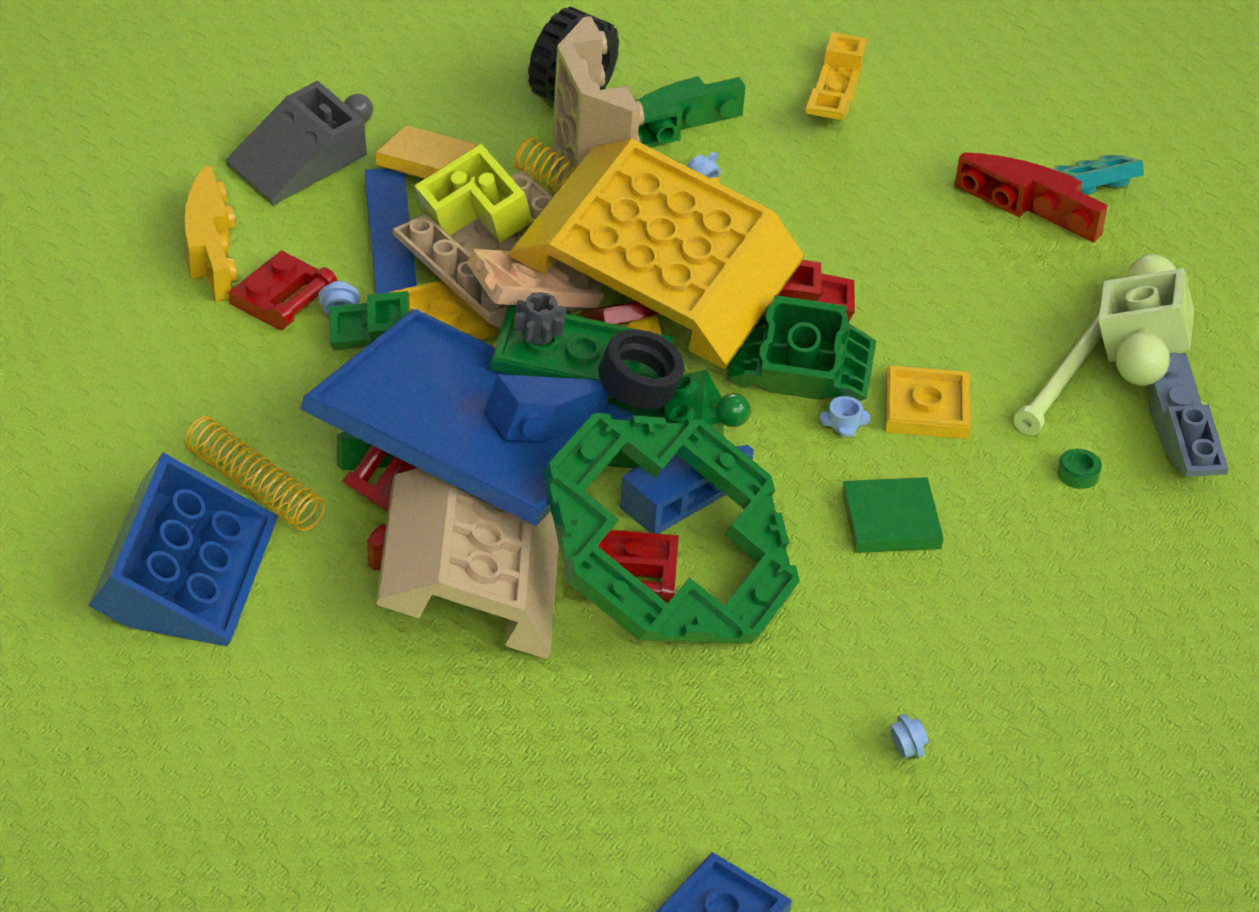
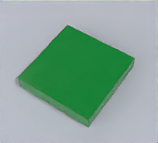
[842,477,943,553]

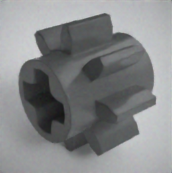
[513,292,566,345]

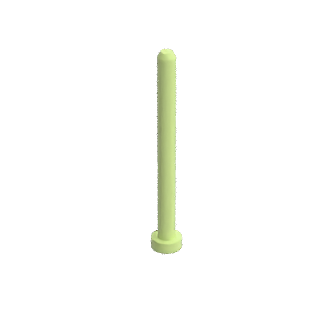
[1013,314,1102,436]

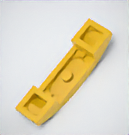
[805,32,868,121]

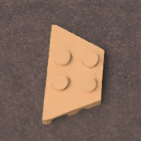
[467,249,604,308]

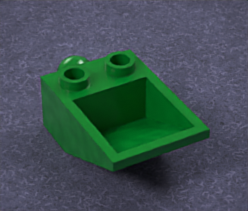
[607,369,751,468]

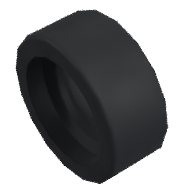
[598,329,685,409]

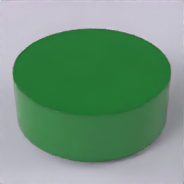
[1057,449,1102,489]

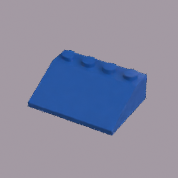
[88,453,278,646]

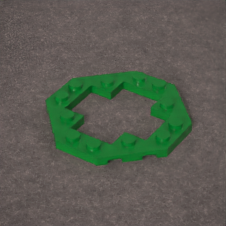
[542,413,800,644]

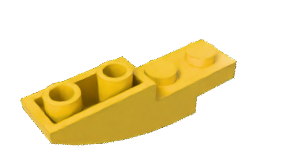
[184,166,237,302]

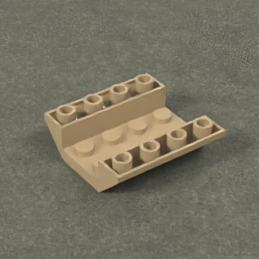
[551,16,644,189]
[393,171,603,329]
[376,468,559,659]

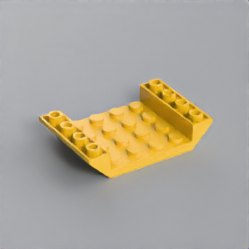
[510,139,804,369]

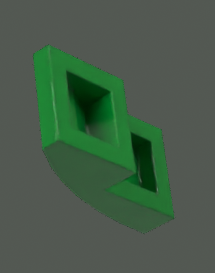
[330,291,410,351]

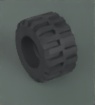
[528,7,619,103]

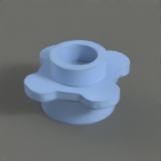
[687,152,721,178]
[820,396,870,437]

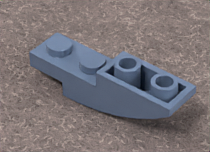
[1149,353,1229,477]

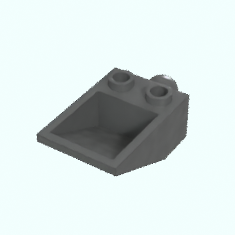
[226,80,373,206]

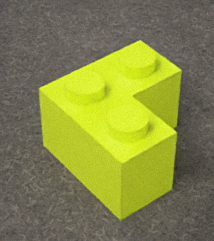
[415,144,533,243]

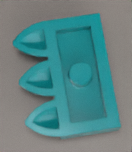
[1053,155,1144,194]

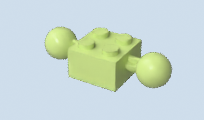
[1098,254,1194,386]

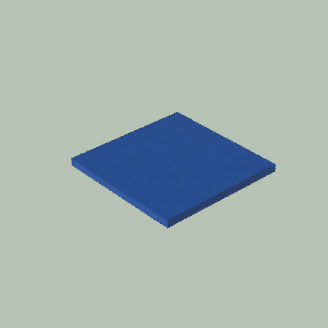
[300,309,633,526]

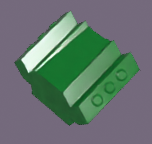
[728,295,876,401]

